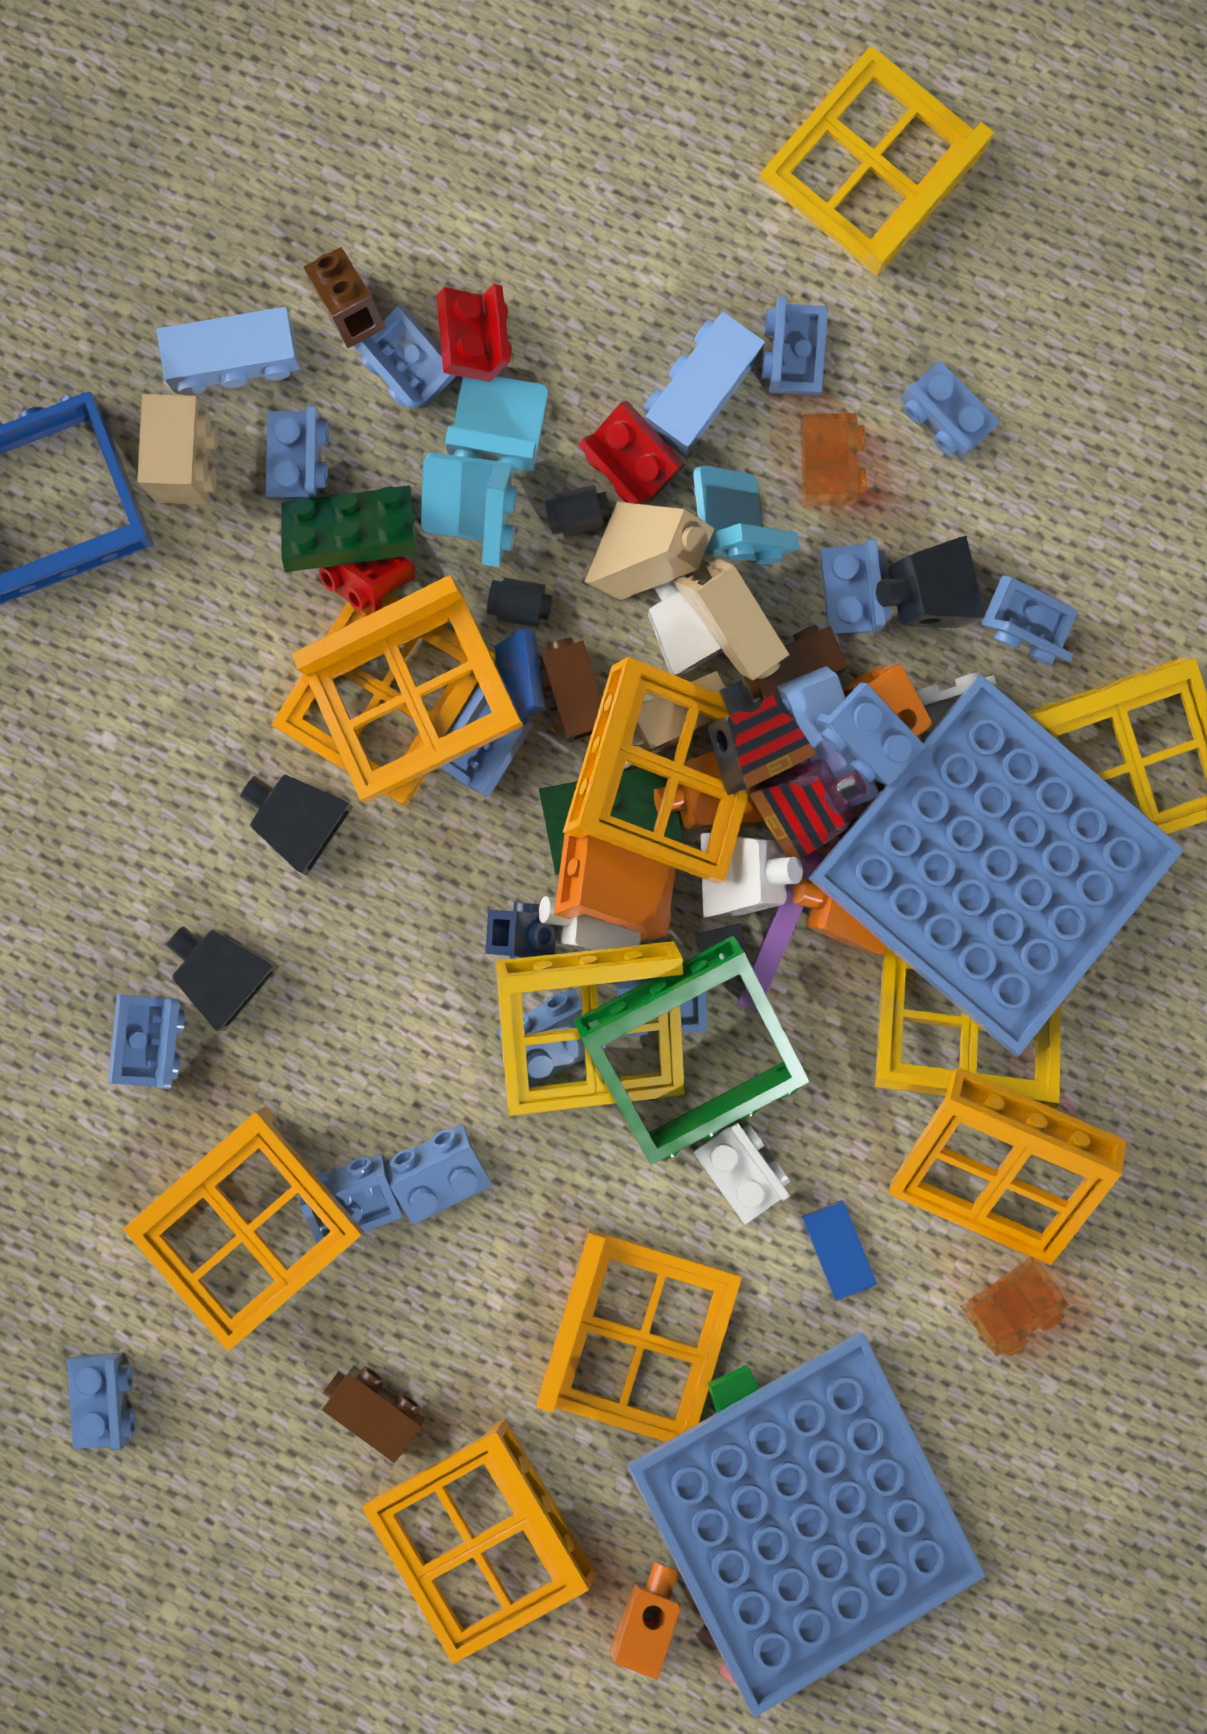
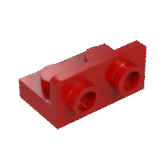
[436,283,512,382]
[578,401,685,505]
[319,557,416,615]

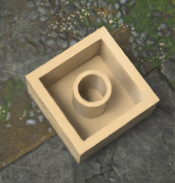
[137,394,219,505]

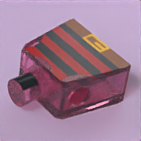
[749,759,867,860]

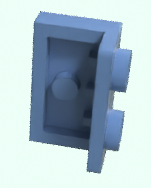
[762,295,828,397]
[355,306,456,409]
[981,575,1078,665]
[815,682,926,786]
[439,687,533,797]
[498,989,606,1087]
[108,994,185,1089]
[385,1125,492,1225]

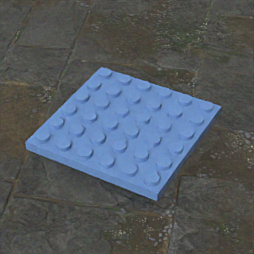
[808,675,1184,1055]
[627,1332,986,1718]

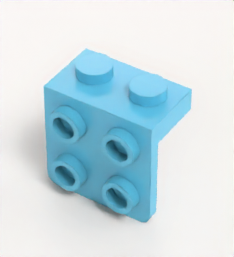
[445,376,548,473]
[421,452,517,567]
[694,465,800,565]

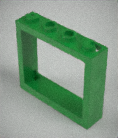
[573,936,809,1165]

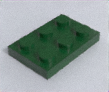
[281,485,417,572]
[539,768,684,875]

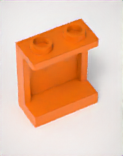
[554,834,676,943]

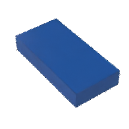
[495,627,545,722]
[801,1200,877,1301]

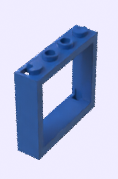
[0,391,154,605]

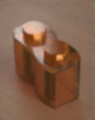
[801,413,866,507]
[960,1257,1070,1357]

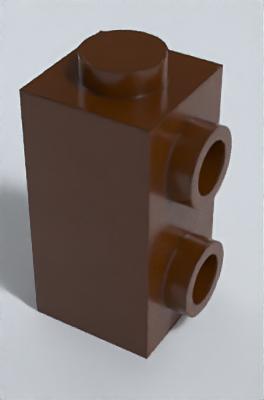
[303,246,386,348]
[743,625,848,700]
[539,638,602,742]
[322,1365,425,1464]

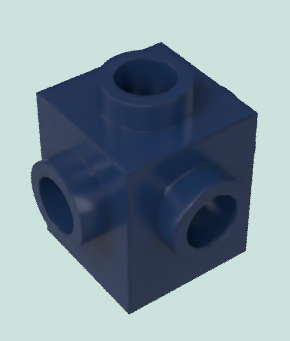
[485,902,557,959]

